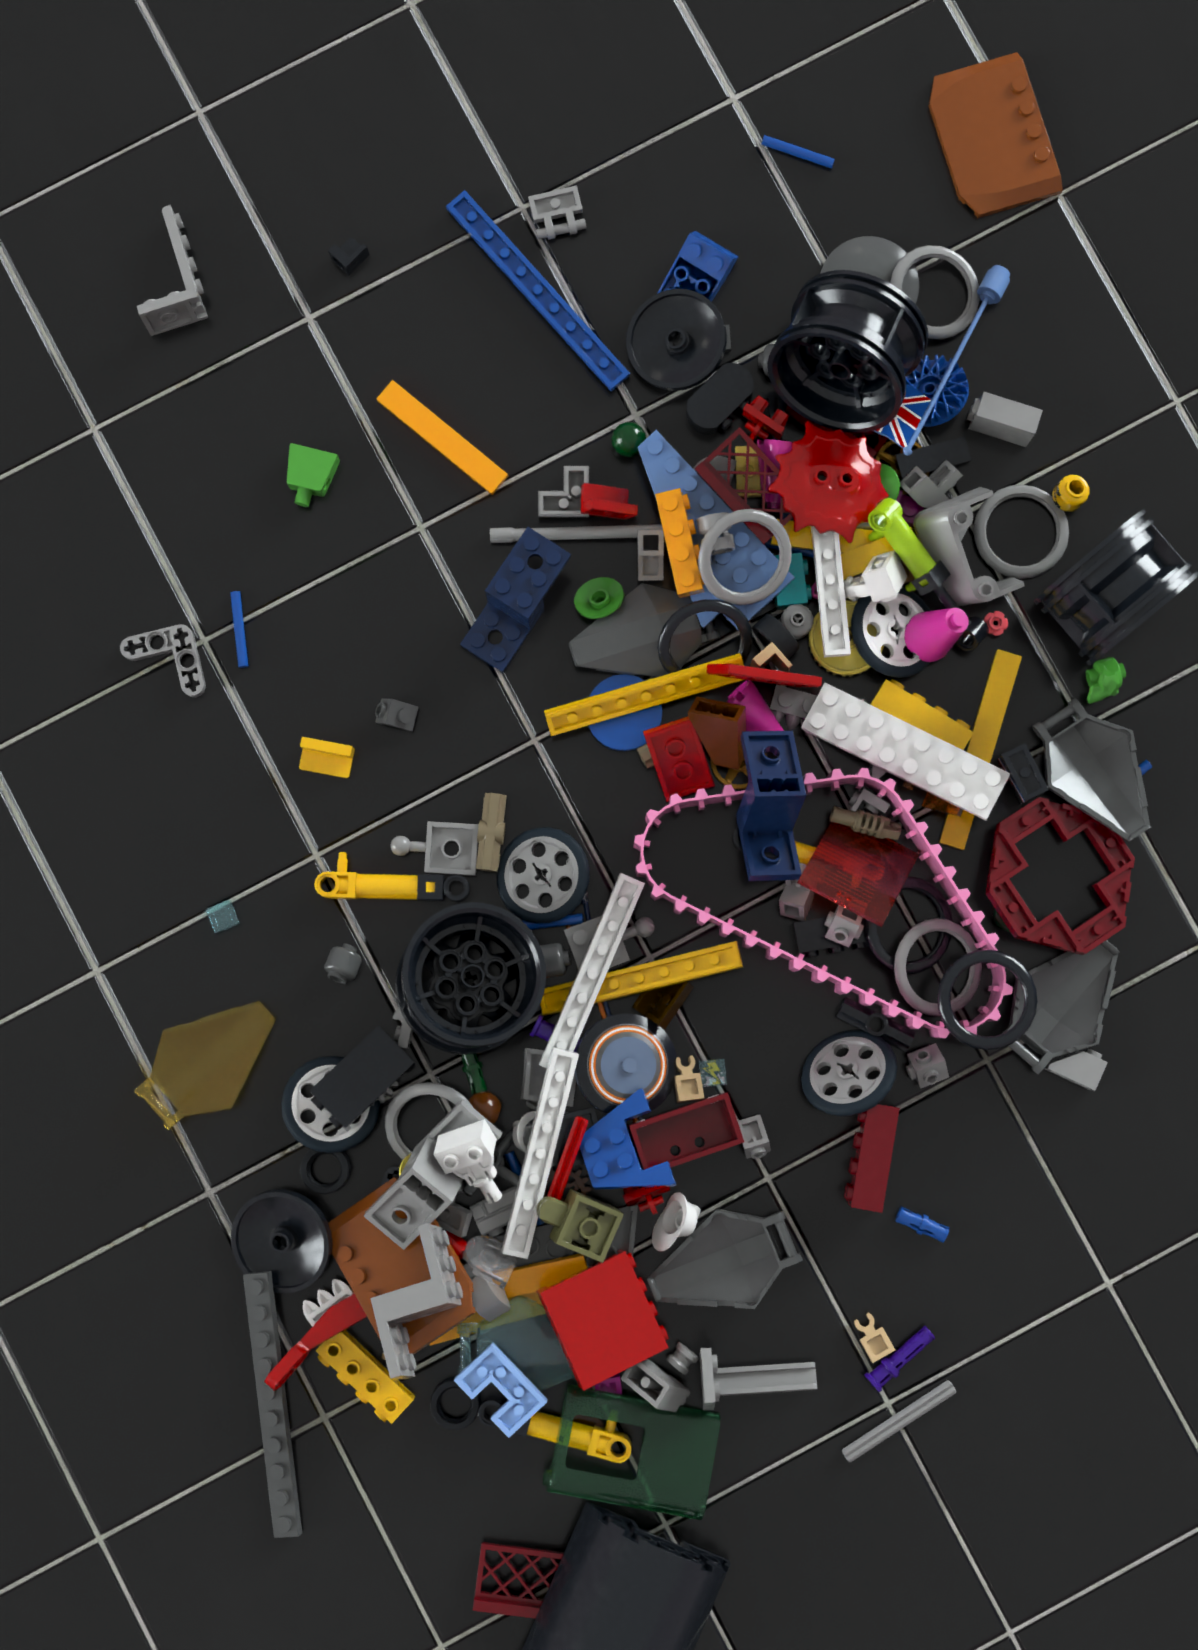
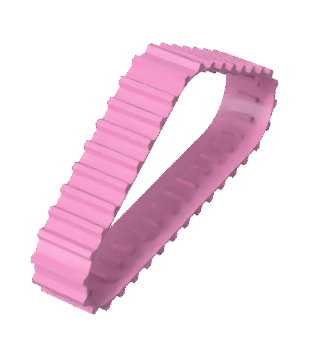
[633,768,1013,1038]

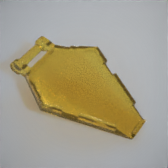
[134,1001,275,1130]

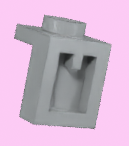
[848,788,890,815]
[738,1114,771,1159]

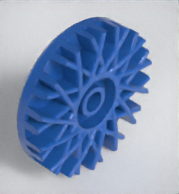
[905,355,969,427]

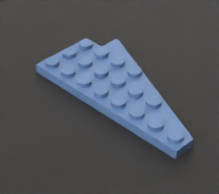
[638,430,795,631]

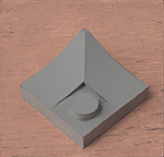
[520,1048,576,1107]

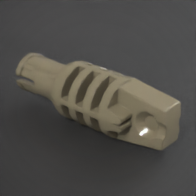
[829,806,901,840]

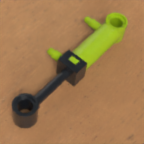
[868,498,989,651]

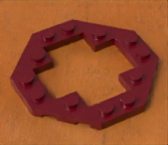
[985,797,1135,955]

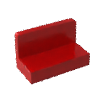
[581,483,638,520]

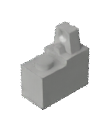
[621,1359,691,1412]

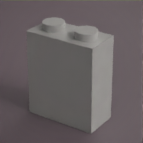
[967,392,1043,447]

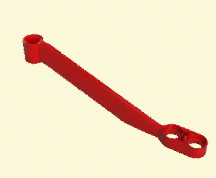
[264,1231,471,1391]

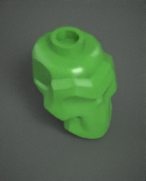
[1086,657,1126,704]

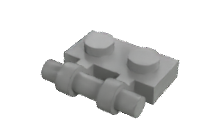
[528,185,587,240]

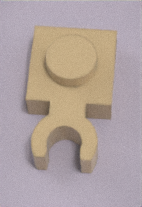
[674,1055,704,1103]
[854,1313,895,1363]

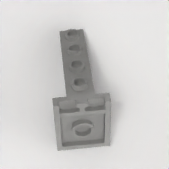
[137,205,208,336]
[699,1348,817,1411]

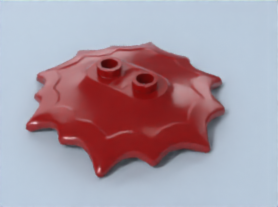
[768,421,889,543]

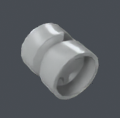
[696,512,736,555]

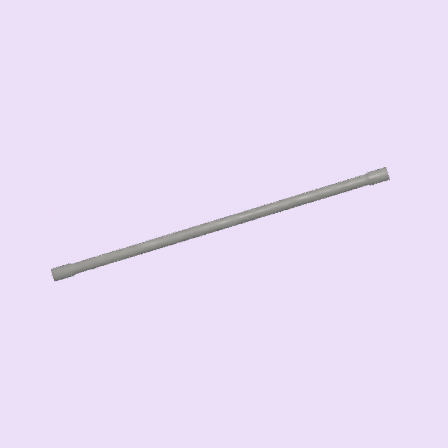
[490,520,874,543]

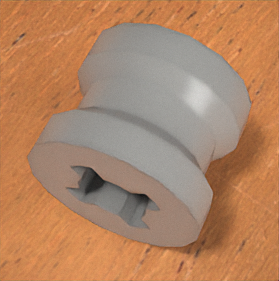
[666,1342,699,1375]

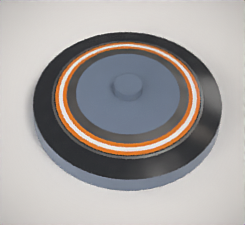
[575,1013,677,1114]

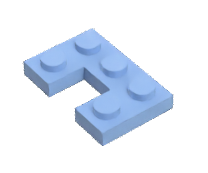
[454,1342,548,1438]

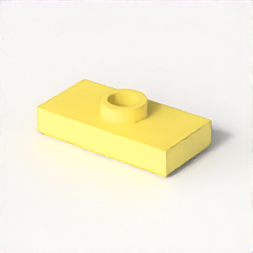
[735,446,762,498]

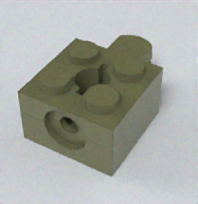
[536,1189,624,1263]

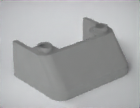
[913,487,1025,606]

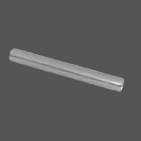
[842,1380,956,1462]

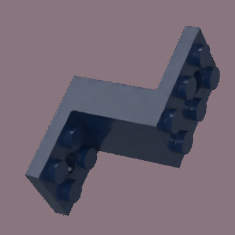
[460,527,571,673]
[736,731,806,881]

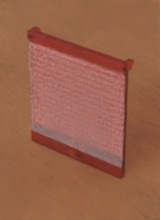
[797,822,921,927]

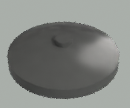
[820,236,919,304]

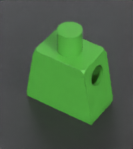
[287,443,340,507]

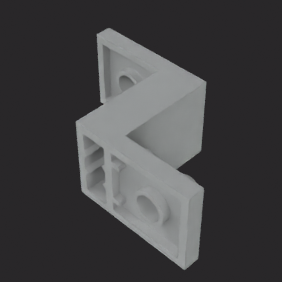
[364,1099,502,1250]
[370,1223,463,1380]

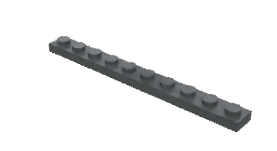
[243,1271,302,1538]

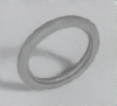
[890,245,980,339]
[973,485,1069,579]
[698,509,792,605]
[894,918,982,1017]
[384,1082,473,1160]

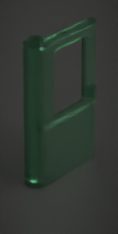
[542,1384,721,1520]

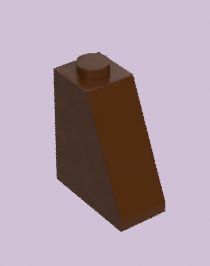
[688,697,746,769]

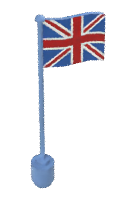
[874,265,1010,456]

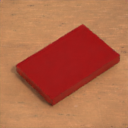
[643,716,715,802]

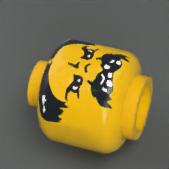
[1052,475,1089,512]

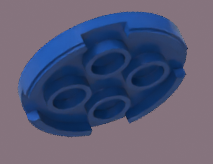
[588,674,662,751]

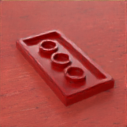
[706,664,822,687]

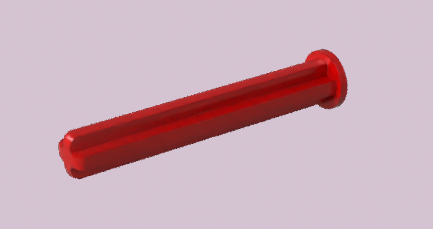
[547,1116,588,1200]

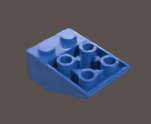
[658,231,738,302]

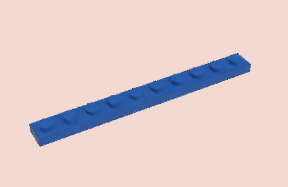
[446,190,630,392]

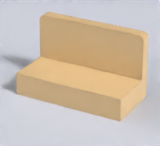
[750,642,792,672]

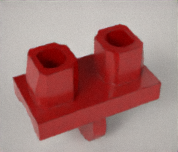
[742,396,789,441]
[622,1186,671,1215]

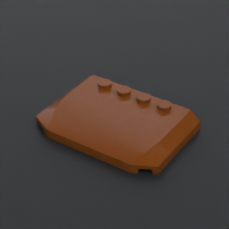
[929,52,1063,218]
[328,1177,475,1355]

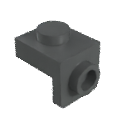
[375,699,418,731]

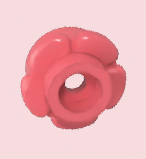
[984,611,1008,636]

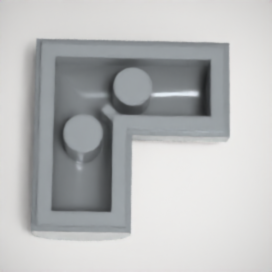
[538,466,589,517]

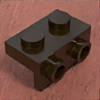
[633,981,694,1029]

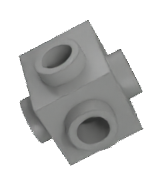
[824,900,865,947]
[906,1043,949,1089]

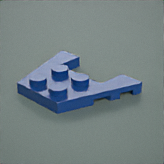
[580,1088,676,1189]

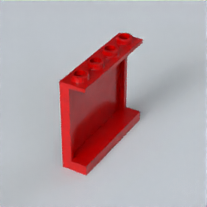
[536,1249,669,1391]

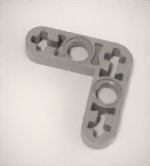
[120,624,206,697]

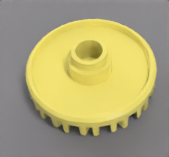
[808,600,884,677]

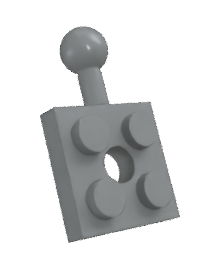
[390,821,479,876]
[563,916,655,970]

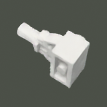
[844,550,907,602]
[433,1119,502,1204]

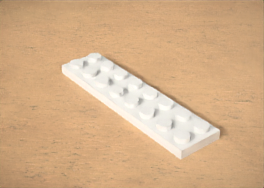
[801,683,1010,821]

